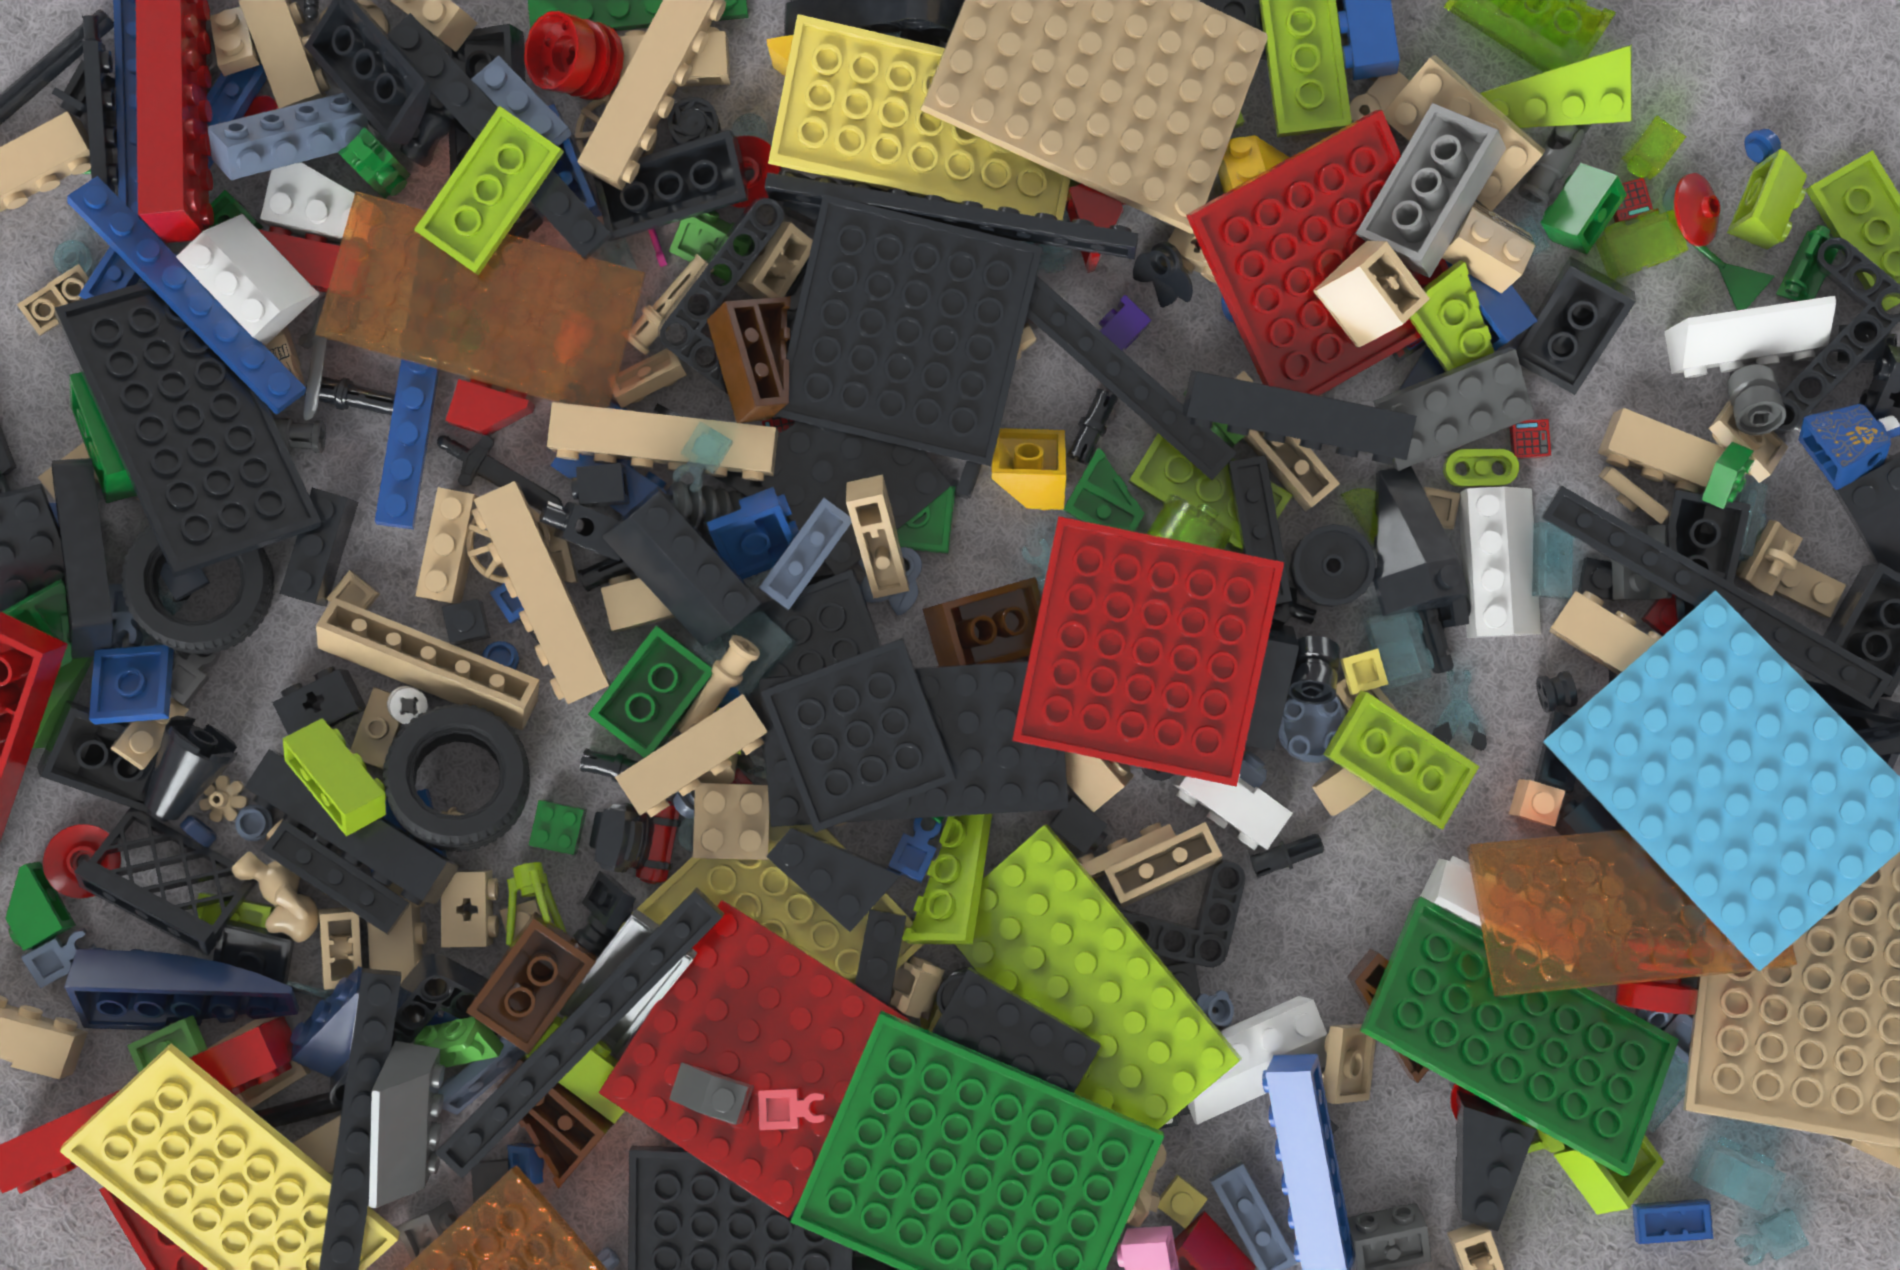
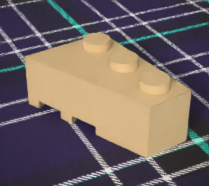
[0,995,88,1079]

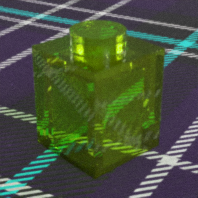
[1621,115,1687,180]

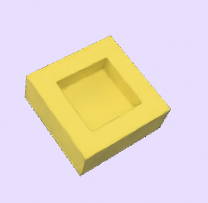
[1340,649,1389,695]
[1158,1174,1208,1229]

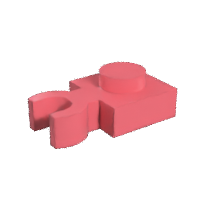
[758,1089,826,1130]

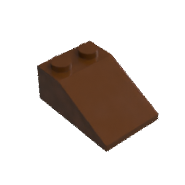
[922,577,1041,666]
[466,912,596,1054]

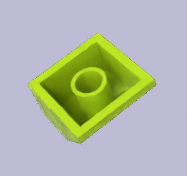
[1727,149,1807,250]
[1553,1135,1665,1215]

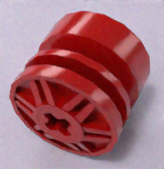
[524,11,624,100]
[1615,937,1703,1015]

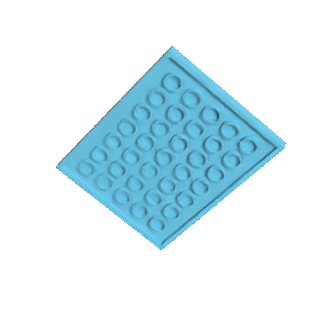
[1543,590,1900,971]

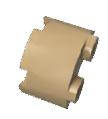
[889,955,945,1020]

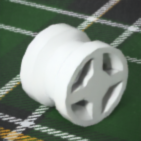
[387,685,428,724]

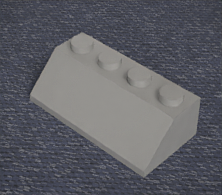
[1356,103,1506,278]

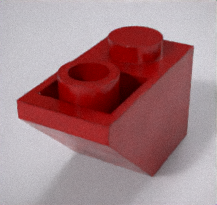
[445,376,535,436]

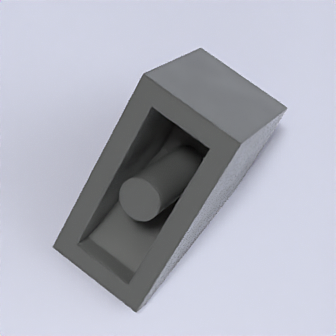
[669,1062,754,1125]

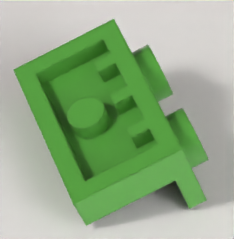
[669,210,752,281]
[414,1017,504,1068]

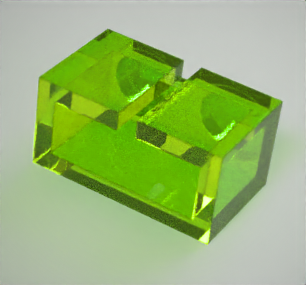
[1595,208,1689,280]

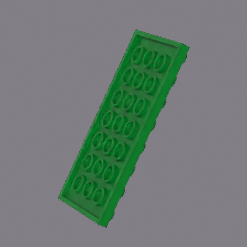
[1360,896,1679,1176]

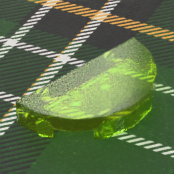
[1340,488,1378,550]

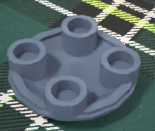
[1278,696,1346,763]

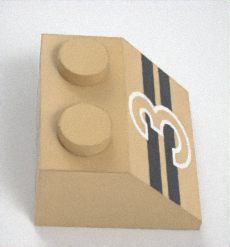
[1442,201,1535,293]

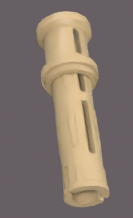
[621,254,715,355]
[677,635,760,733]

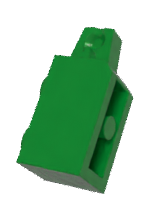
[338,127,411,199]

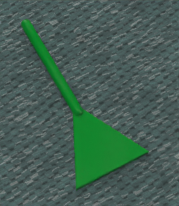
[1663,214,1775,311]

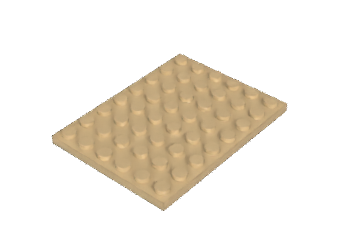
[920,0,1268,234]
[1683,852,1900,1148]

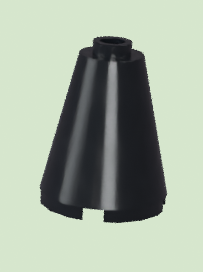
[144,716,238,822]

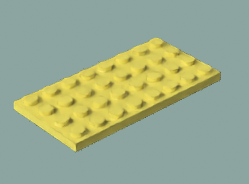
[768,14,1070,221]
[60,1043,400,1270]

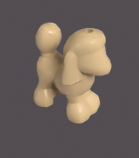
[231,819,329,943]

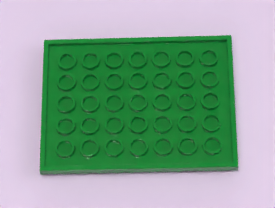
[790,1010,1164,1270]

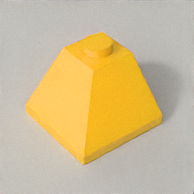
[992,428,1066,510]

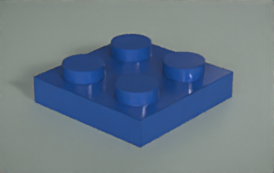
[89,645,174,725]

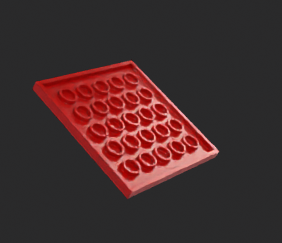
[1186,110,1449,396]
[1012,516,1284,787]
[599,900,911,1218]

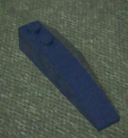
[64,948,299,1031]

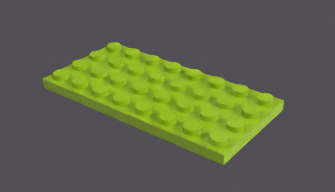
[955,824,1242,1129]

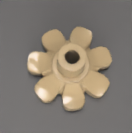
[199,775,249,822]

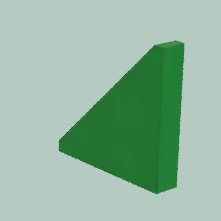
[897,486,955,554]

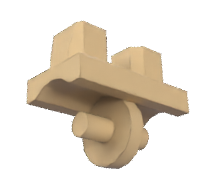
[1736,520,1803,596]

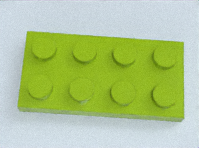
[1259,0,1352,138]
[414,106,564,275]
[1806,150,1900,312]
[1128,433,1292,552]
[1323,690,1480,830]

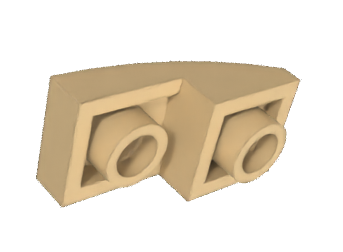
[16,264,89,336]
[1312,764,1374,816]

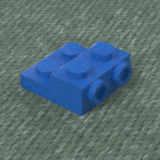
[706,487,799,579]

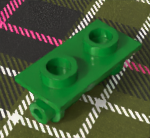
[1776,225,1840,301]

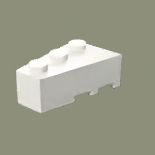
[260,162,387,251]
[1172,774,1293,851]

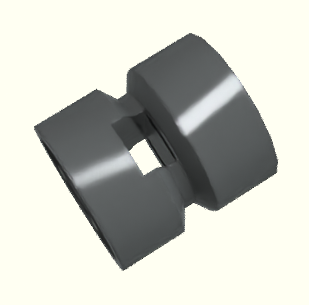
[1726,364,1786,435]

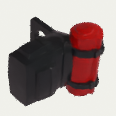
[589,800,681,885]

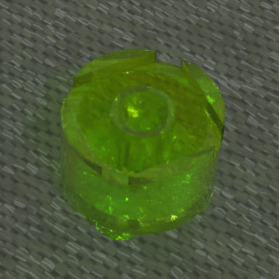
[1147,494,1233,550]

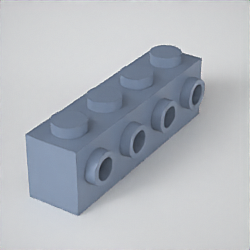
[207,93,369,180]

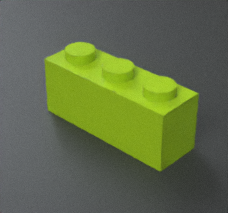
[283,718,387,836]
[525,1016,625,1124]

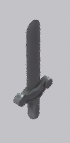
[298,296,344,420]

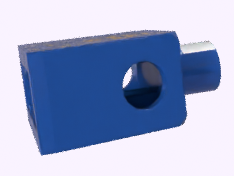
[1798,404,1900,490]

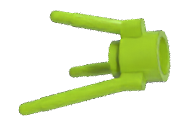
[506,862,567,946]

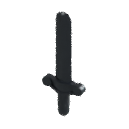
[437,435,563,511]

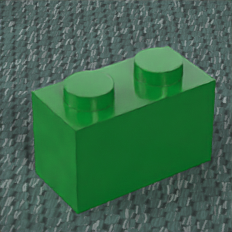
[1540,162,1627,255]

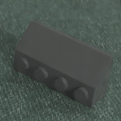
[369,1041,445,1208]

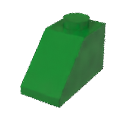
[5,862,76,951]

